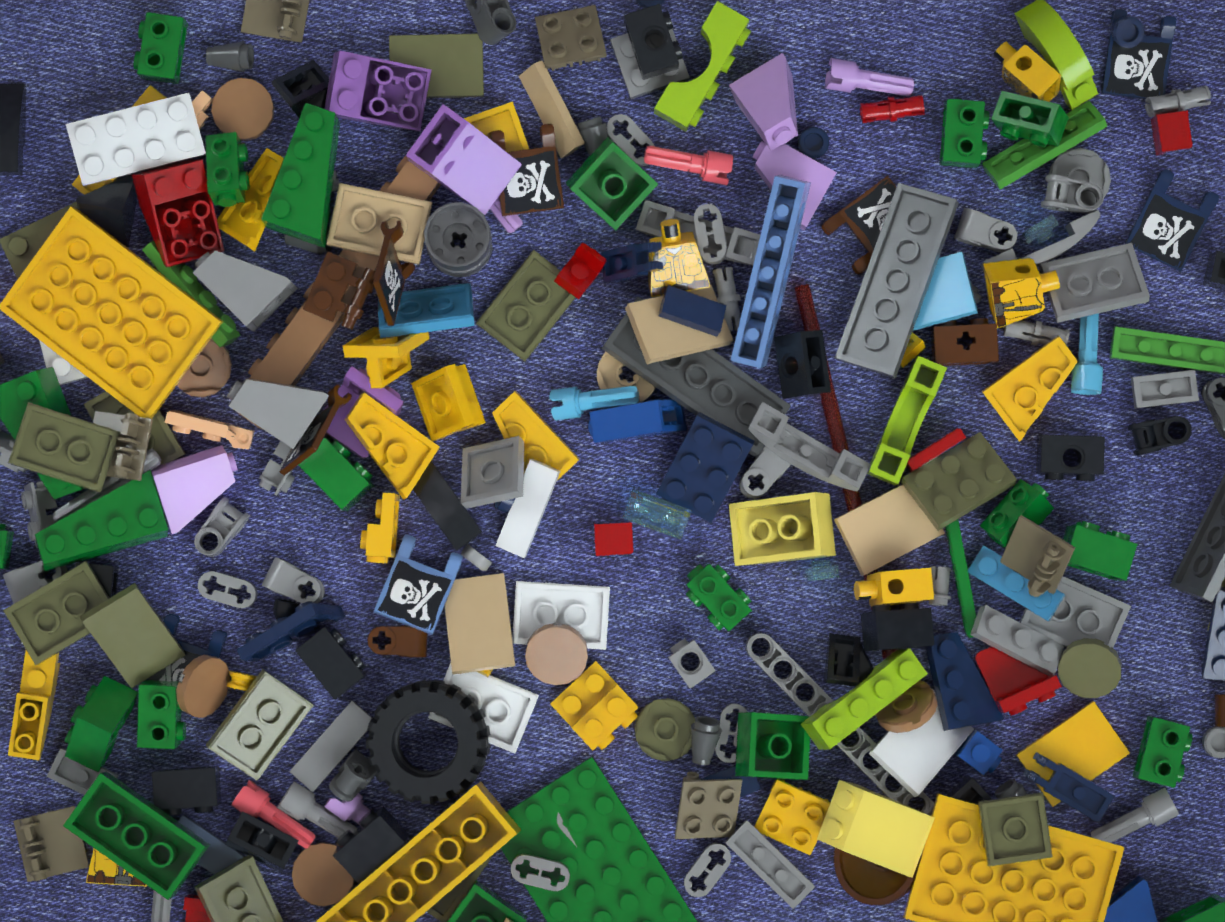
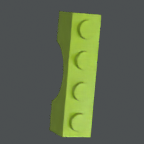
[654,1,751,132]
[867,356,947,486]
[801,648,928,750]

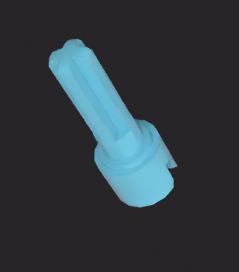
[1071,313,1103,395]
[549,386,639,421]

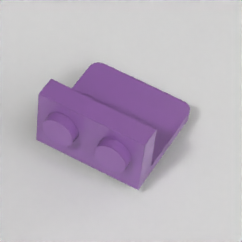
[323,366,404,458]

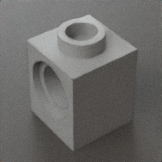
[668,638,716,689]

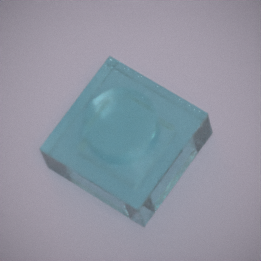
[1022,214,1059,245]
[805,560,840,581]

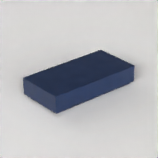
[658,285,726,337]

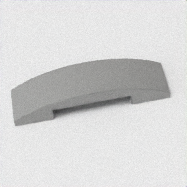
[636,200,760,266]
[980,210,1101,271]
[748,402,871,492]

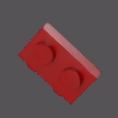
[975,646,1062,716]

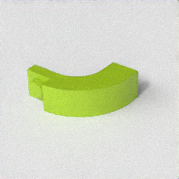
[1014,0,1099,110]

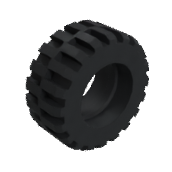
[366,680,491,804]

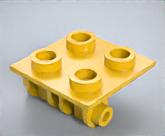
[754,779,831,855]

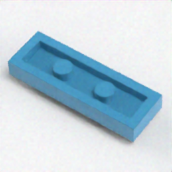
[968,545,1065,622]

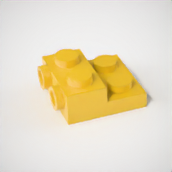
[360,493,400,564]
[550,661,639,751]

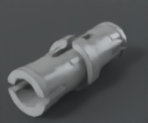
[1145,85,1211,117]
[713,267,741,332]
[1004,320,1070,346]

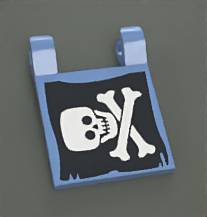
[374,534,463,635]

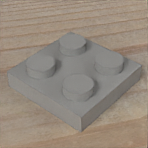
[610,29,689,100]
[461,436,524,509]

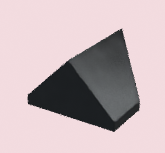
[272,60,329,119]
[76,174,138,248]
[823,633,873,687]

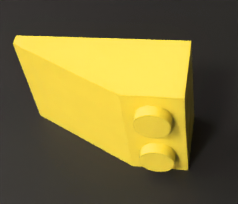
[729,492,836,566]
[817,780,935,878]

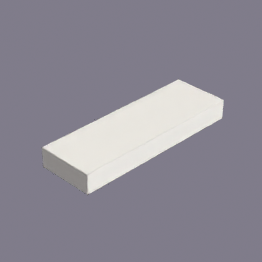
[495,459,560,558]

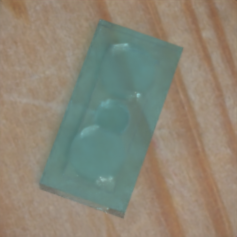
[622,489,692,540]

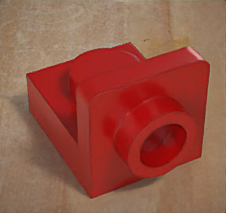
[554,243,607,299]

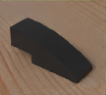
[0,83,26,175]
[413,461,483,551]

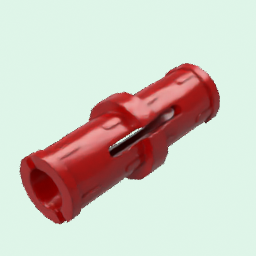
[860,95,925,124]

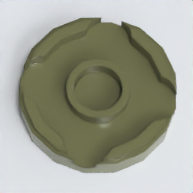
[1058,638,1122,698]
[634,698,695,761]

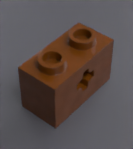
[930,318,999,366]

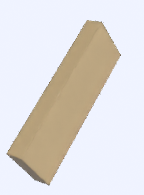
[519,61,585,158]

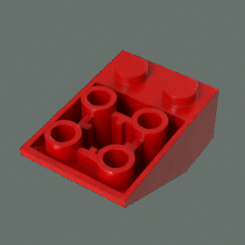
[132,159,224,267]

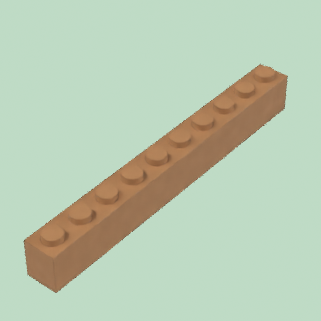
[237,156,441,430]

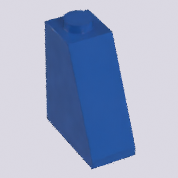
[588,400,687,443]
[1104,876,1157,922]

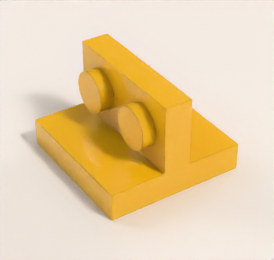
[342,327,429,388]
[411,364,486,442]

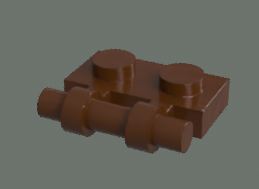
[303,251,375,330]

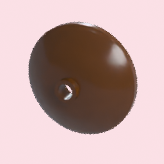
[834,848,921,906]

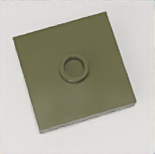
[978,792,1053,866]

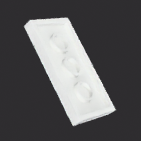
[66,93,206,186]

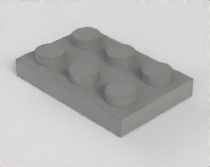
[1040,243,1150,323]
[1020,576,1131,648]

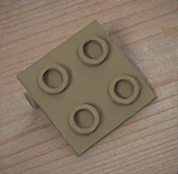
[241,0,310,43]
[535,5,607,71]
[93,411,153,481]
[1000,515,1075,597]
[674,772,743,839]
[13,806,89,882]

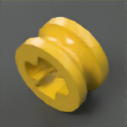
[226,671,257,691]

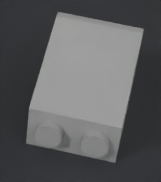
[193,250,298,332]
[227,378,329,449]

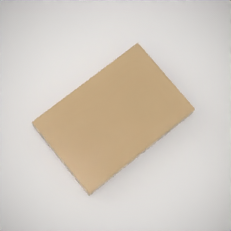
[326,183,433,265]
[625,285,733,364]
[834,484,945,576]
[444,573,516,675]

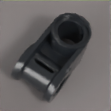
[1127,416,1192,456]

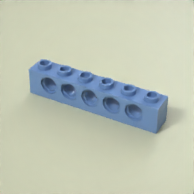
[730,175,811,369]

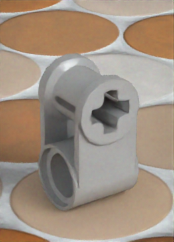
[1041,175,1104,214]
[954,208,1017,253]
[739,446,791,499]
[194,496,250,557]
[262,557,325,603]
[3,561,68,604]

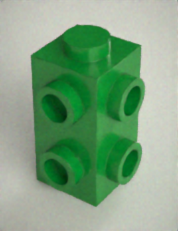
[205,132,250,207]
[980,479,1054,549]
[685,563,752,632]

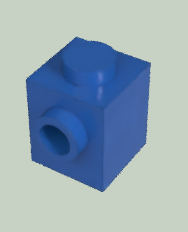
[954,730,1003,775]

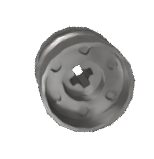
[424,202,493,277]

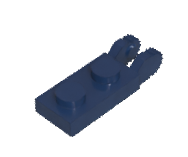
[601,242,663,283]
[1023,752,1115,823]

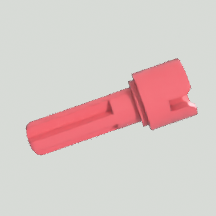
[644,146,733,186]
[231,780,315,849]

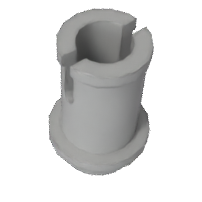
[929,566,951,606]

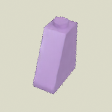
[729,53,798,151]
[753,141,837,231]
[151,445,238,534]

